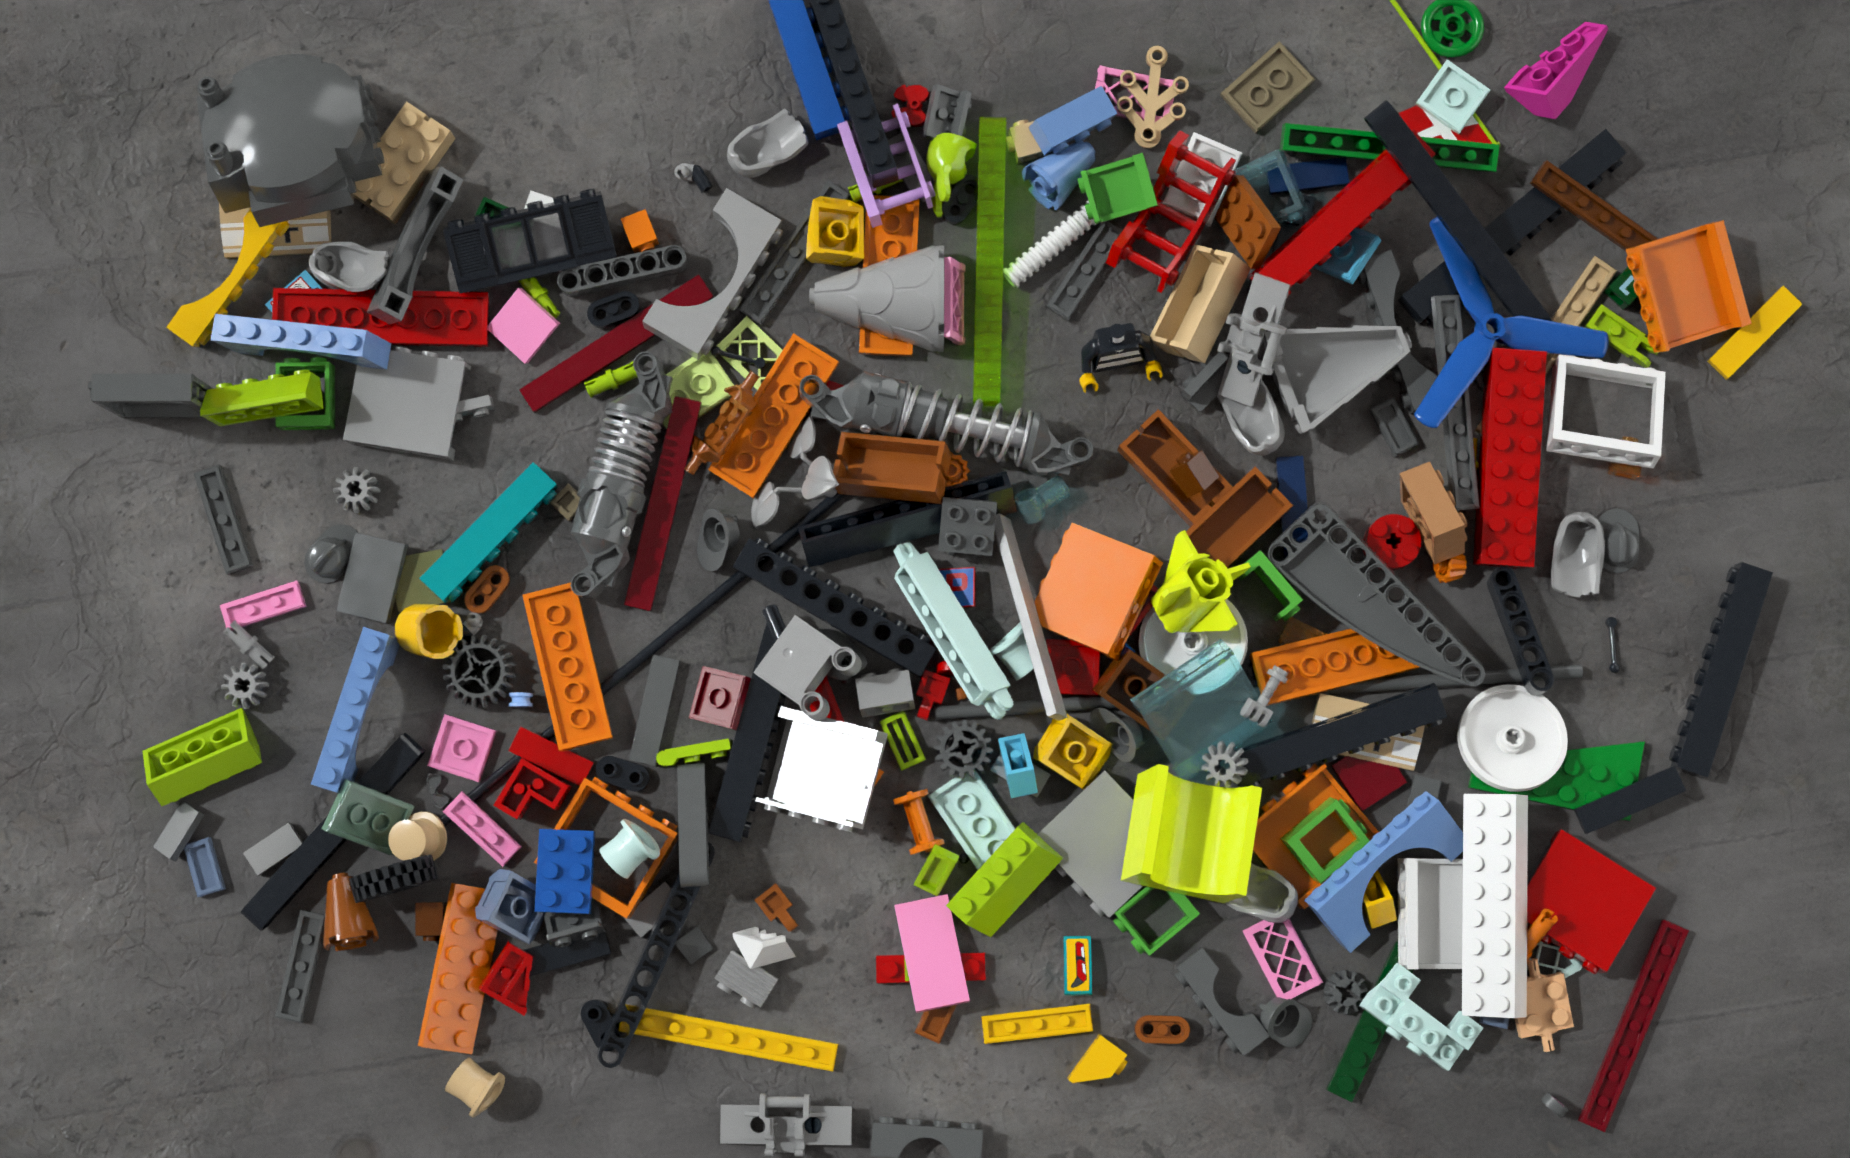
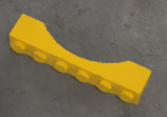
[166,208,290,347]

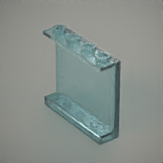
[1130,639,1273,780]

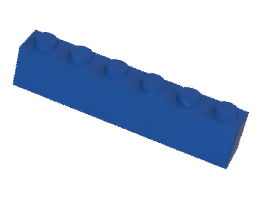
[768,0,849,140]

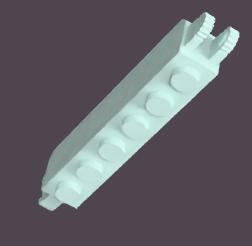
[894,541,1014,720]

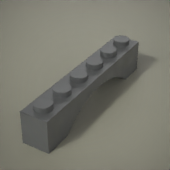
[367,166,463,324]
[1357,250,1437,414]

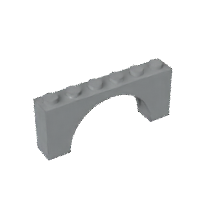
[642,188,783,360]

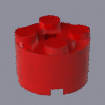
[1363,514,1421,571]

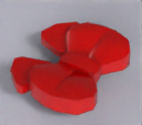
[891,85,930,127]

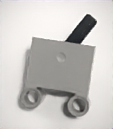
[753,604,862,721]

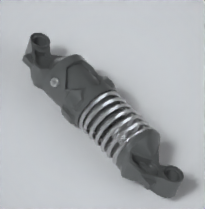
[570,352,673,600]

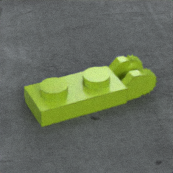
[1584,304,1659,368]
[655,738,732,767]

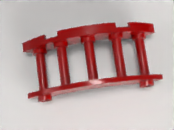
[1106,131,1236,293]

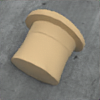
[388,811,447,861]
[445,1057,505,1118]

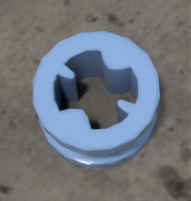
[509,692,533,707]

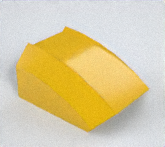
[806,196,864,267]
[1033,714,1112,790]

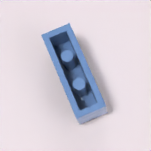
[1029,86,1117,155]

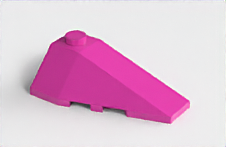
[1504,22,1608,119]

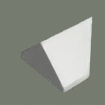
[733,927,796,969]

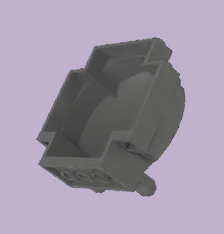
[197,54,385,227]

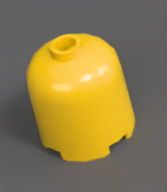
[395,604,463,659]

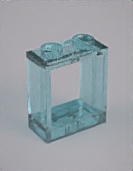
[1233,149,1308,224]

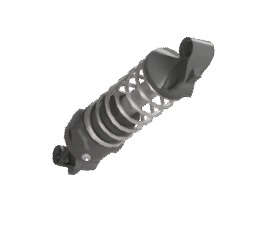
[799,371,1093,477]

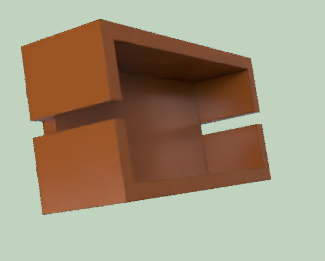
[1117,409,1233,527]
[833,432,952,504]
[1186,466,1293,569]

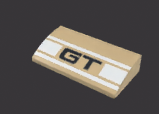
[219,203,331,259]
[1312,693,1425,771]

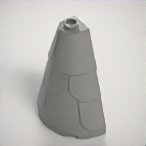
[809,245,944,352]
[1264,325,1412,434]

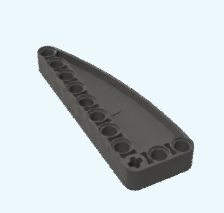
[1268,502,1485,687]

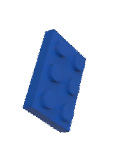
[534,829,595,914]

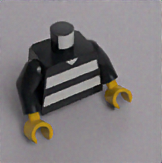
[1079,323,1163,393]

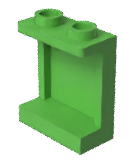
[1077,153,1158,224]
[1238,550,1303,622]

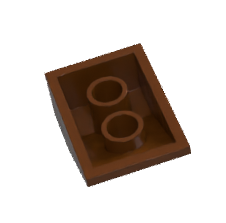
[1093,645,1195,740]

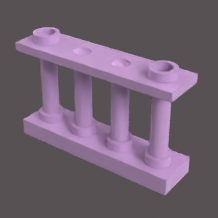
[837,104,935,228]

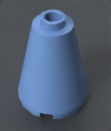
[1022,141,1095,210]

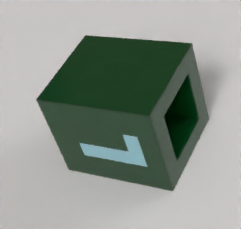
[1603,267,1637,310]

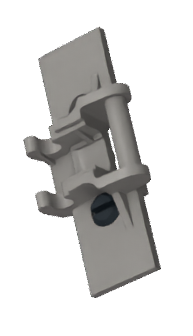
[1217,273,1291,407]
[720,1093,852,1157]

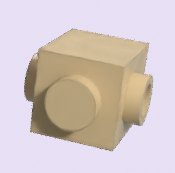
[1005,120,1043,164]

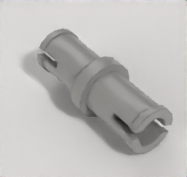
[222,620,275,670]

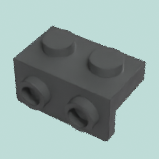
[922,84,972,140]
[1181,352,1228,412]
[543,899,605,948]

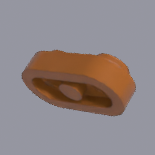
[465,565,510,614]
[1134,1015,1190,1044]

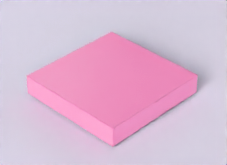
[488,288,560,364]
[427,714,497,782]

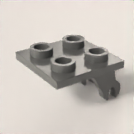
[938,497,997,558]

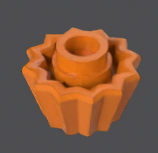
[944,452,970,487]
[1433,554,1467,583]

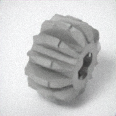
[333,467,380,514]
[221,663,269,709]
[1201,741,1248,788]

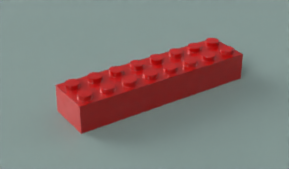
[1247,130,1436,297]
[1473,348,1547,569]

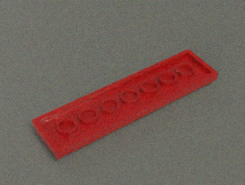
[272,288,489,347]

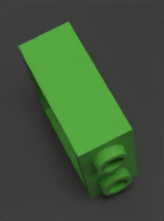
[276,357,335,431]
[1280,797,1370,884]
[1113,886,1200,956]

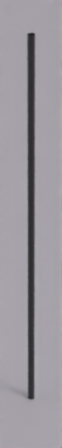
[439,435,914,826]

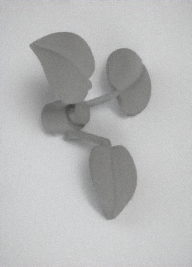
[751,415,839,529]

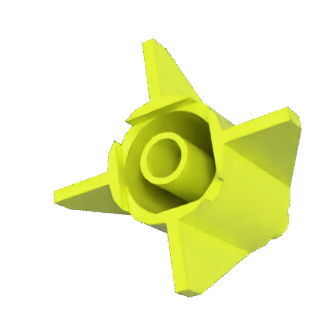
[1151,530,1251,633]

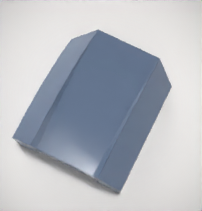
[475,869,545,945]

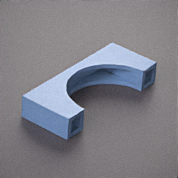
[211,314,391,370]
[311,627,399,793]
[1304,791,1463,953]

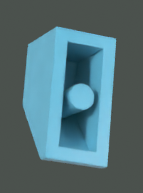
[998,733,1038,798]

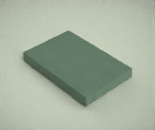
[321,779,415,855]

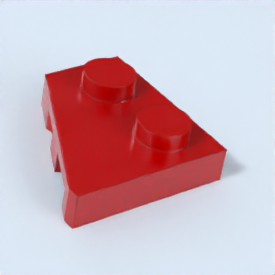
[479,941,533,1016]

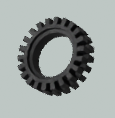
[349,854,439,903]

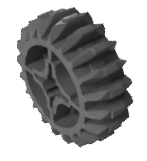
[443,635,516,708]

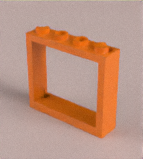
[534,777,679,919]

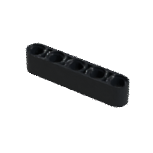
[1487,566,1554,696]

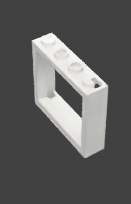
[1546,354,1665,469]

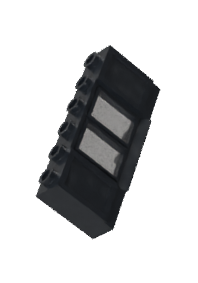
[443,188,617,294]

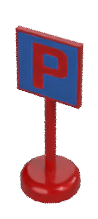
[937,567,976,677]

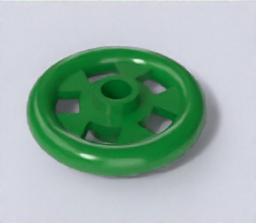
[1421,0,1484,58]

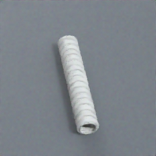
[1003,200,1096,288]

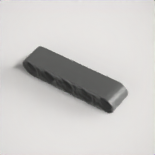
[557,245,688,297]
[677,763,709,888]

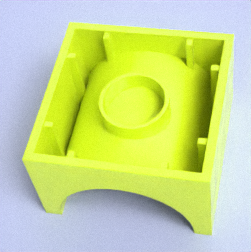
[1121,764,1262,903]

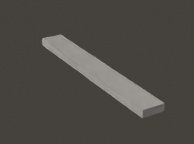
[995,513,1068,721]

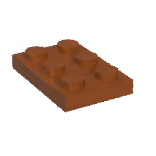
[1215,175,1281,269]

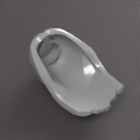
[727,108,808,178]
[309,242,389,292]
[1217,379,1285,456]
[1551,512,1605,598]
[1225,862,1298,923]

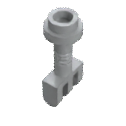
[1240,665,1288,727]

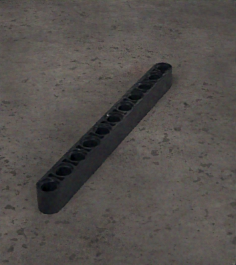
[1364,100,1552,321]

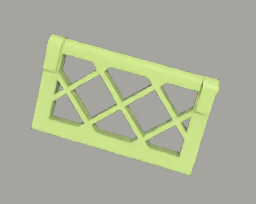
[716,316,783,390]

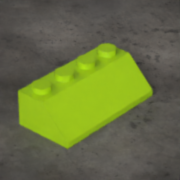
[200,370,323,426]
[143,708,262,806]
[946,822,1063,937]

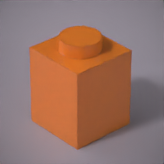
[621,209,659,253]

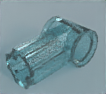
[1014,475,1070,524]

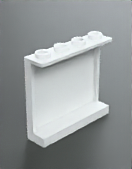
[1398,858,1463,969]

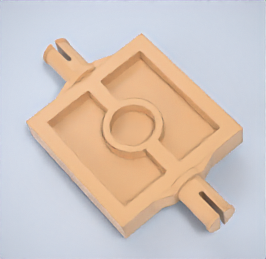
[1515,958,1574,1052]

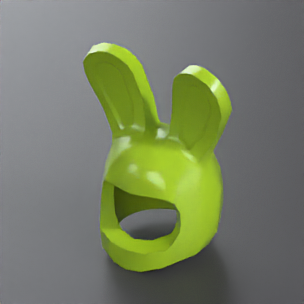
[926,133,977,218]

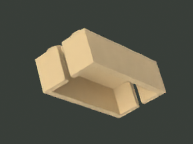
[353,102,456,224]
[1150,245,1250,363]

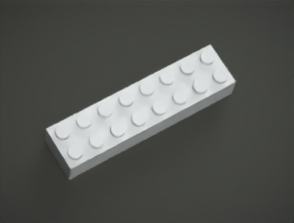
[1462,794,1528,1018]

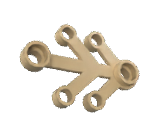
[1116,46,1189,148]

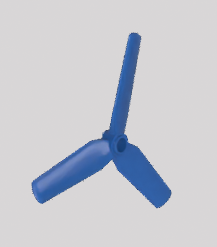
[1414,217,1609,428]

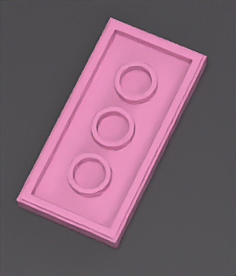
[894,894,970,1013]

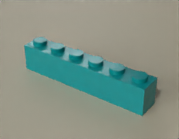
[419,462,558,603]

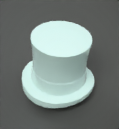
[989,622,1034,681]
[600,819,660,879]

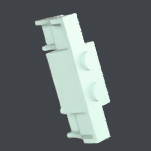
[1359,963,1483,1071]

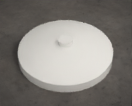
[1139,599,1248,696]
[1457,684,1568,792]

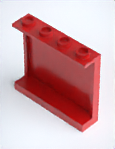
[1527,829,1656,974]

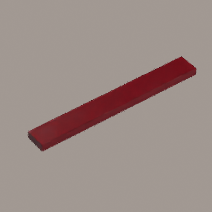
[519,275,714,413]
[624,396,702,611]
[1578,919,1689,1132]

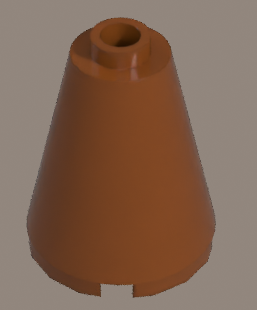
[323,873,379,951]

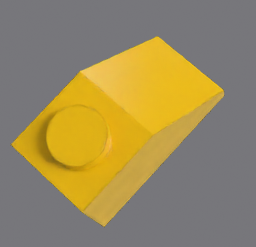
[1362,869,1397,929]
[1067,1034,1128,1083]

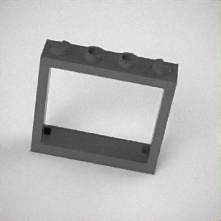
[88,374,214,418]

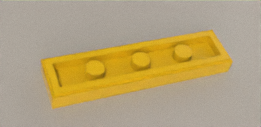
[1707,286,1802,380]
[981,1004,1093,1044]

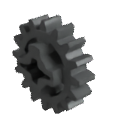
[934,720,993,780]

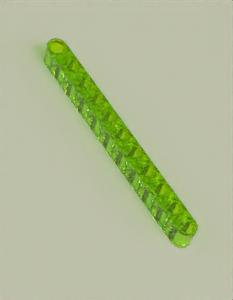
[973,117,1006,407]

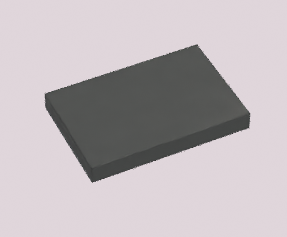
[337,532,408,623]

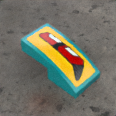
[1063,936,1092,995]

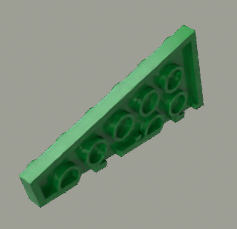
[1468,741,1645,821]

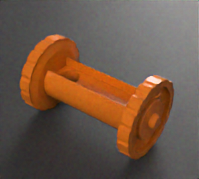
[893,789,945,855]

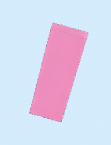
[220,581,307,631]
[443,791,522,867]

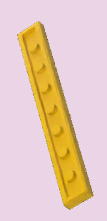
[619,1004,838,1072]

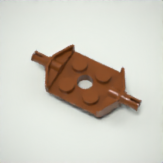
[684,370,760,475]

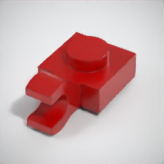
[916,670,950,721]

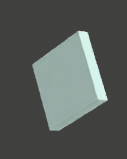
[1415,60,1490,135]

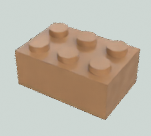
[1400,462,1467,564]

